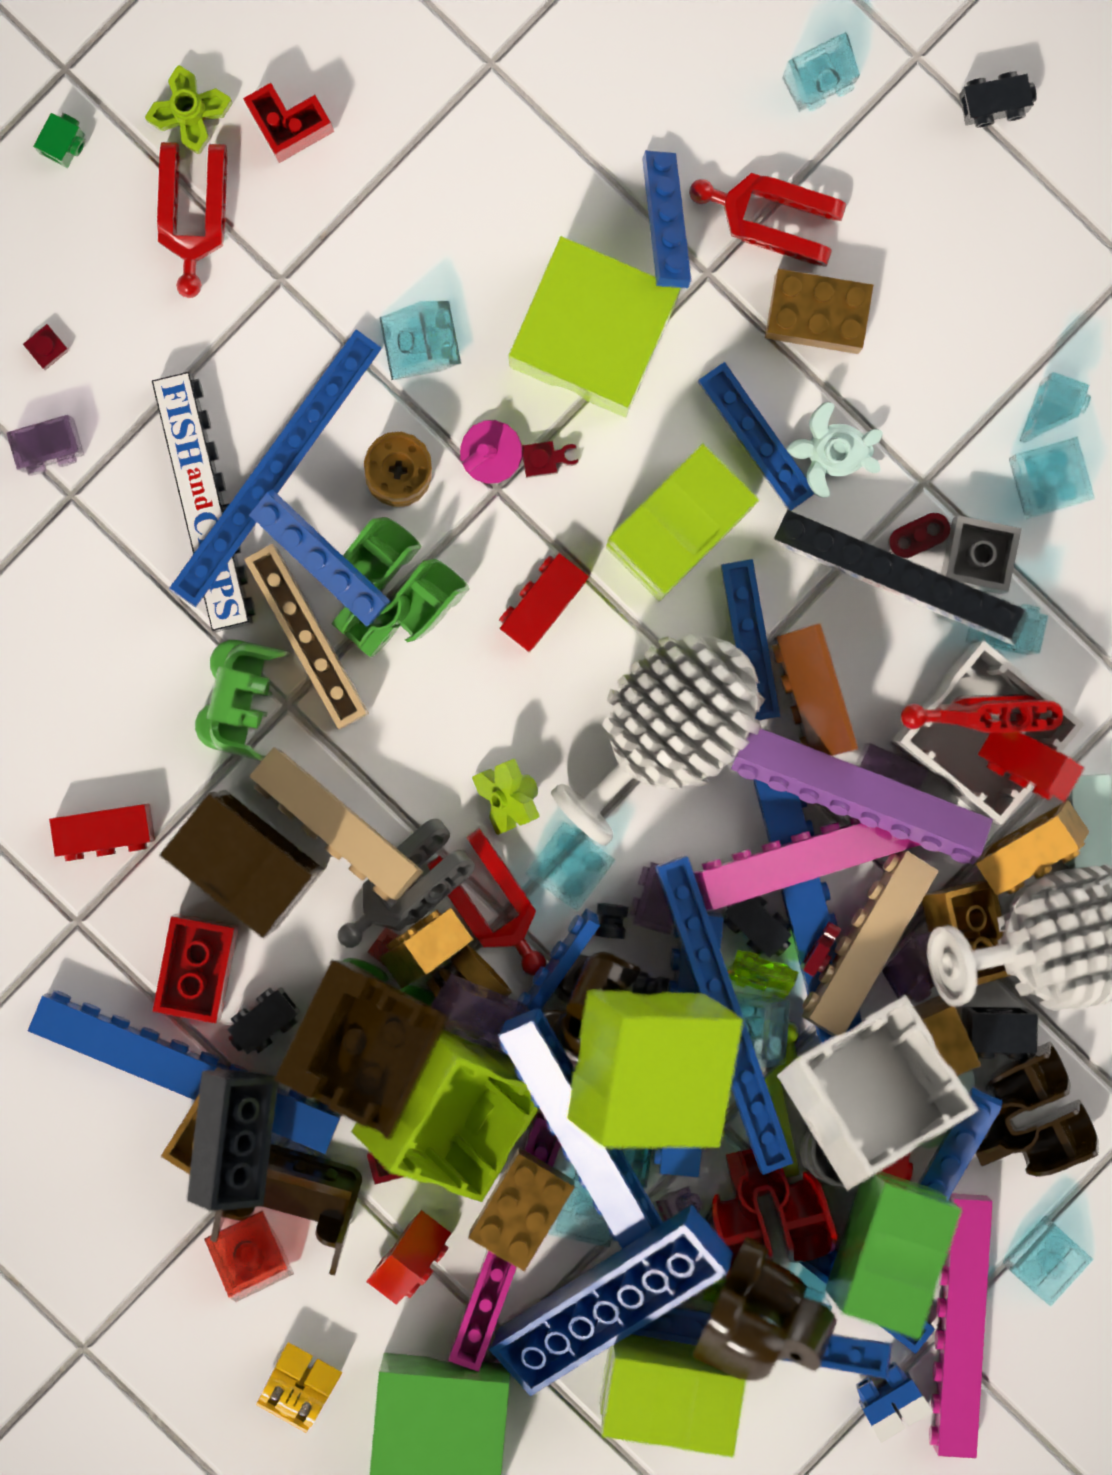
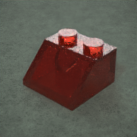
[204,1210,294,1302]

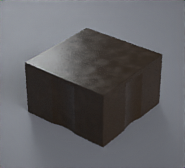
[159,790,325,939]

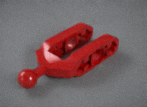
[157,142,228,298]
[689,173,847,267]
[900,694,1063,733]
[427,828,546,976]

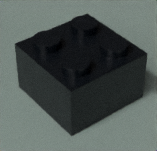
[962,1006,1038,1059]

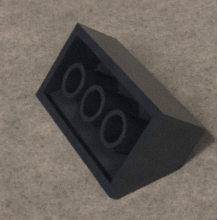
[187,1070,278,1211]

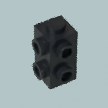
[959,71,1037,128]
[722,895,792,958]
[227,987,301,1055]

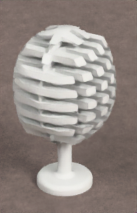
[551,633,765,846]
[927,864,1112,1011]

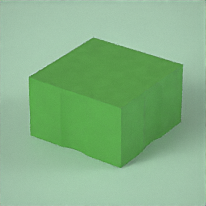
[825,1171,962,1339]
[369,1353,510,1475]

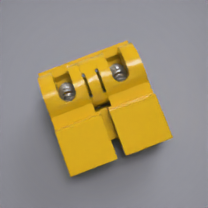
[256,1342,343,1433]

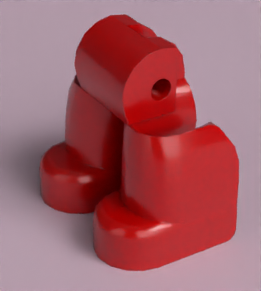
[712,1148,837,1277]

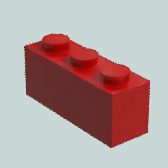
[499,553,589,653]
[978,732,1085,802]
[49,803,155,862]

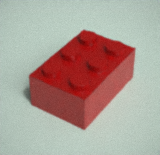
[152,913,239,1024]

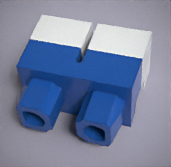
[855,1362,933,1443]

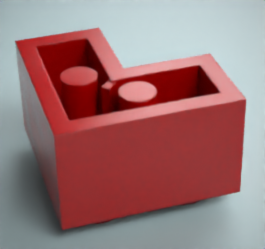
[243,83,334,163]
[366,1210,452,1305]

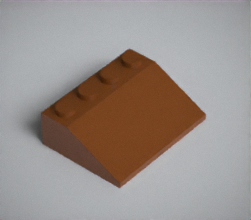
[771,623,859,756]

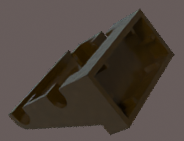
[274,959,450,1140]

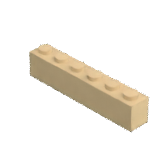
[244,544,369,729]
[249,747,424,901]
[801,851,939,1037]

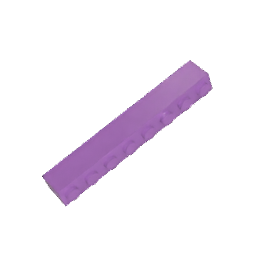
[731,728,993,864]

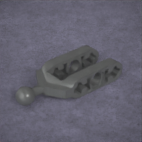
[337,819,475,948]

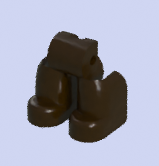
[543,951,641,1069]
[975,1041,1099,1177]
[693,1237,837,1381]

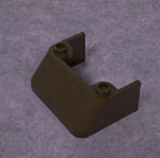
[210,1144,363,1275]

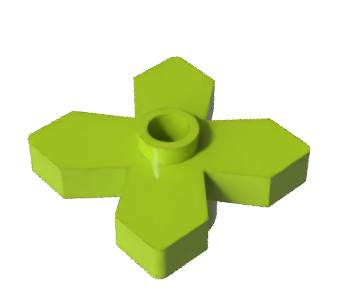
[145,65,233,154]
[472,758,540,835]

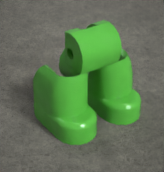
[331,517,470,658]
[195,640,290,761]

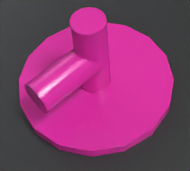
[460,420,523,484]

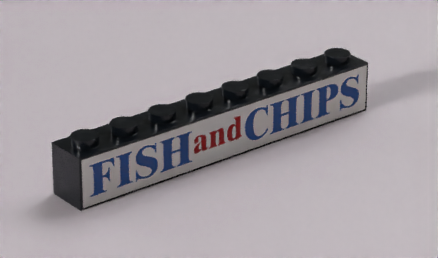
[152,372,256,632]
[774,509,1029,645]

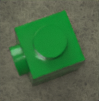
[33,113,85,169]

